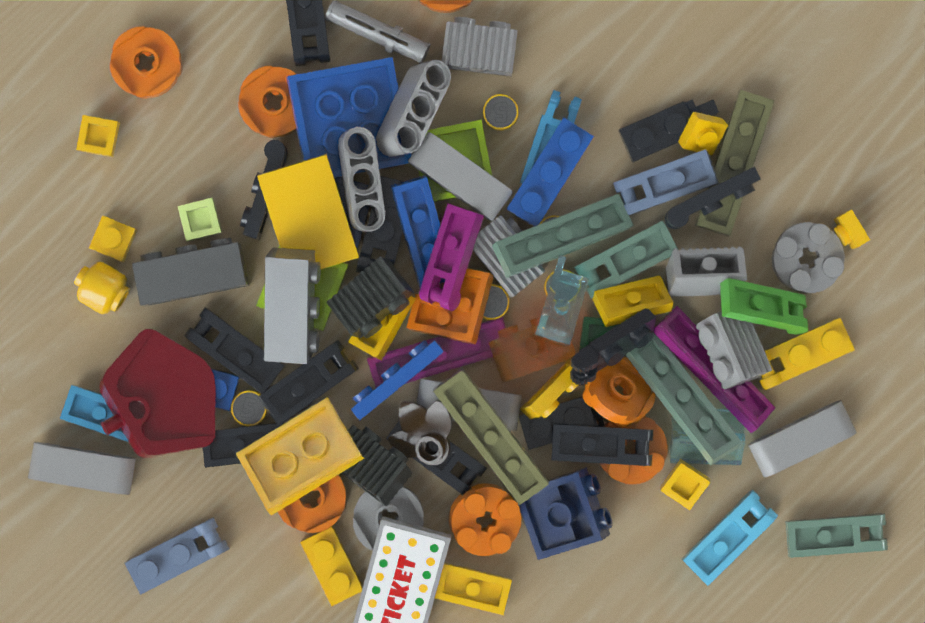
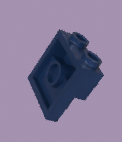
[518,467,613,560]

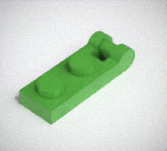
[720,278,808,335]

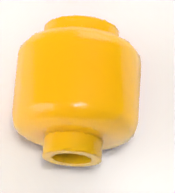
[74,262,130,314]

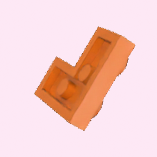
[406,268,494,345]

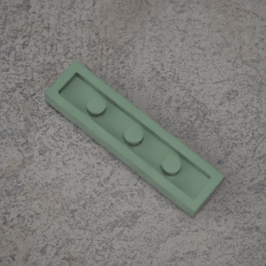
[492,194,634,278]
[625,333,742,466]

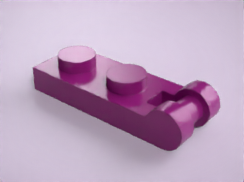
[419,204,484,311]

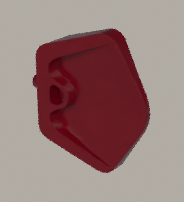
[99,329,216,458]

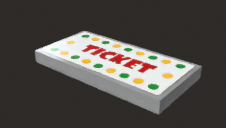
[353,516,451,623]

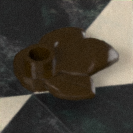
[388,400,453,465]

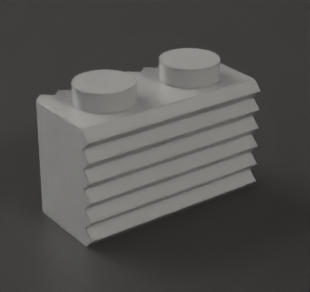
[442,17,518,77]
[473,215,545,298]
[666,246,747,297]
[696,311,772,390]

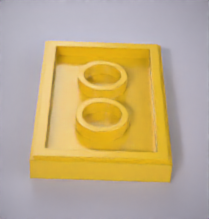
[257,154,359,269]
[236,397,364,516]

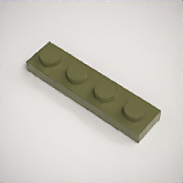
[695,90,774,237]
[433,367,549,505]

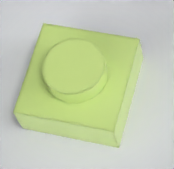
[178,198,222,242]

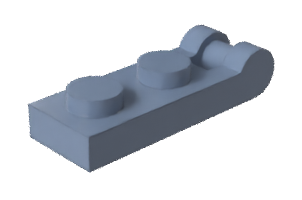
[613,149,719,215]
[124,517,230,595]

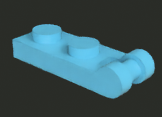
[682,490,778,586]

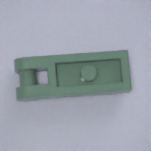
[574,220,679,298]
[785,513,888,558]

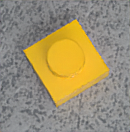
[678,112,728,155]
[76,115,120,157]
[833,209,870,249]
[89,215,137,262]
[660,459,711,510]

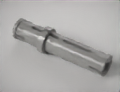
[325,0,431,64]

